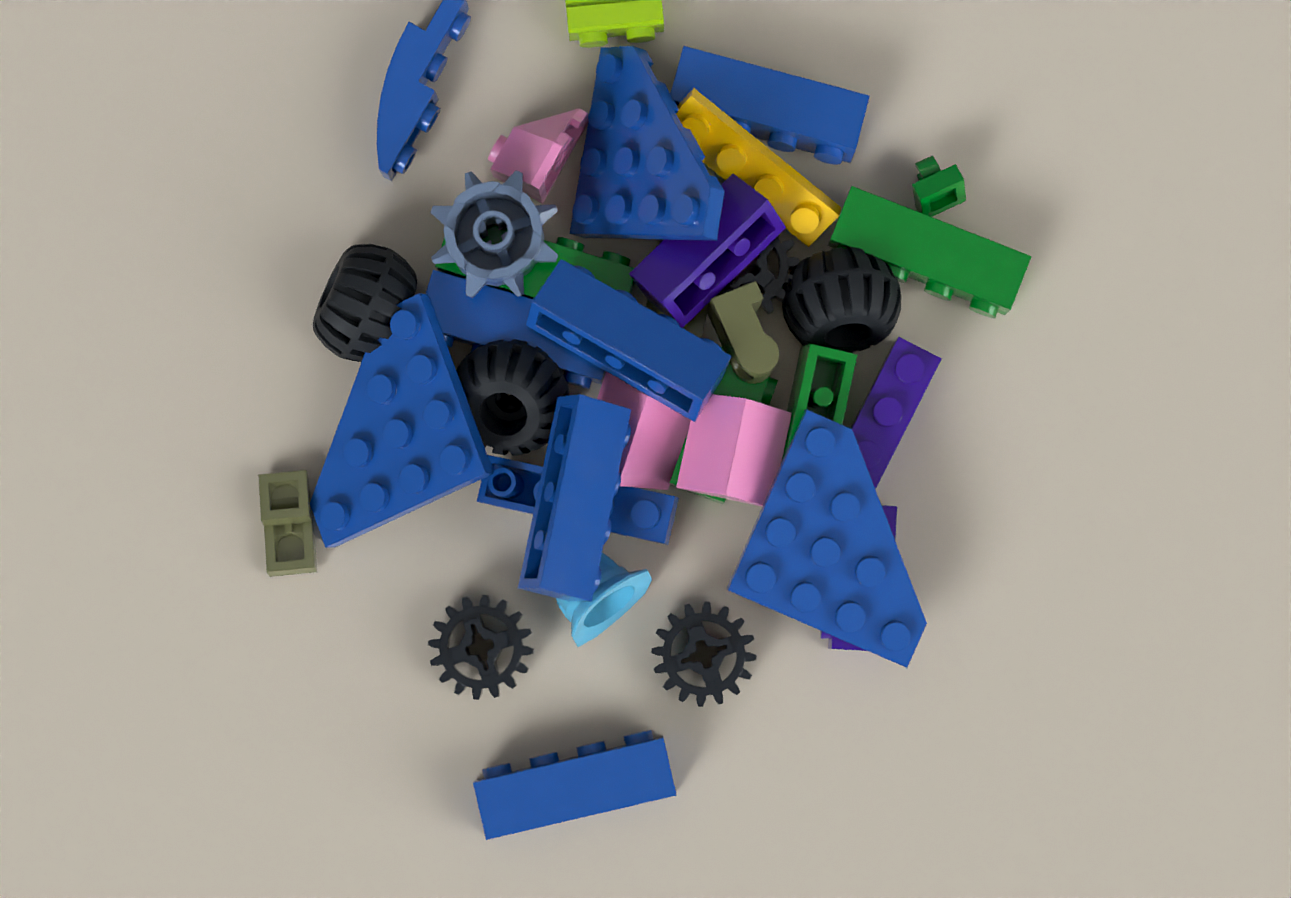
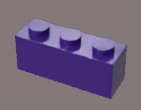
[629,173,786,328]
[850,337,942,489]

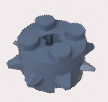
[430,170,559,298]

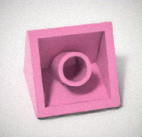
[597,372,691,490]
[676,394,792,506]

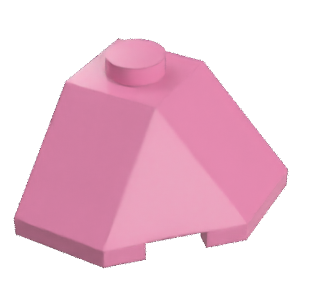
[488,108,588,204]

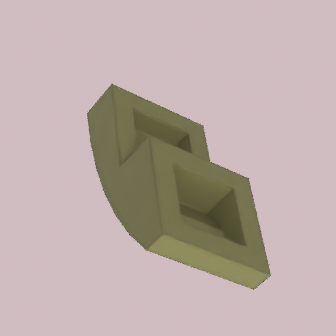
[258,470,317,577]

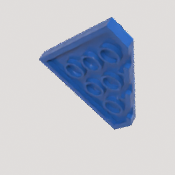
[569,46,724,240]
[310,293,494,548]
[726,409,927,668]

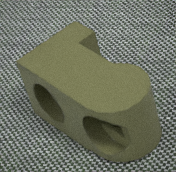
[706,281,780,384]

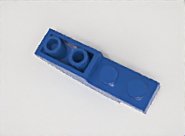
[377,0,471,181]
[476,455,679,545]

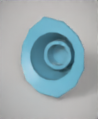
[556,553,652,647]

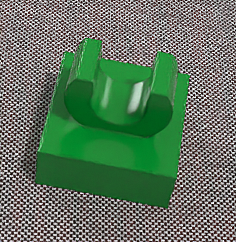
[912,155,966,217]

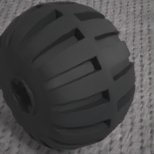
[313,244,417,362]
[782,247,901,353]
[456,339,570,456]

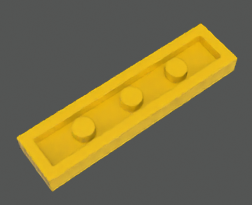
[676,88,842,247]

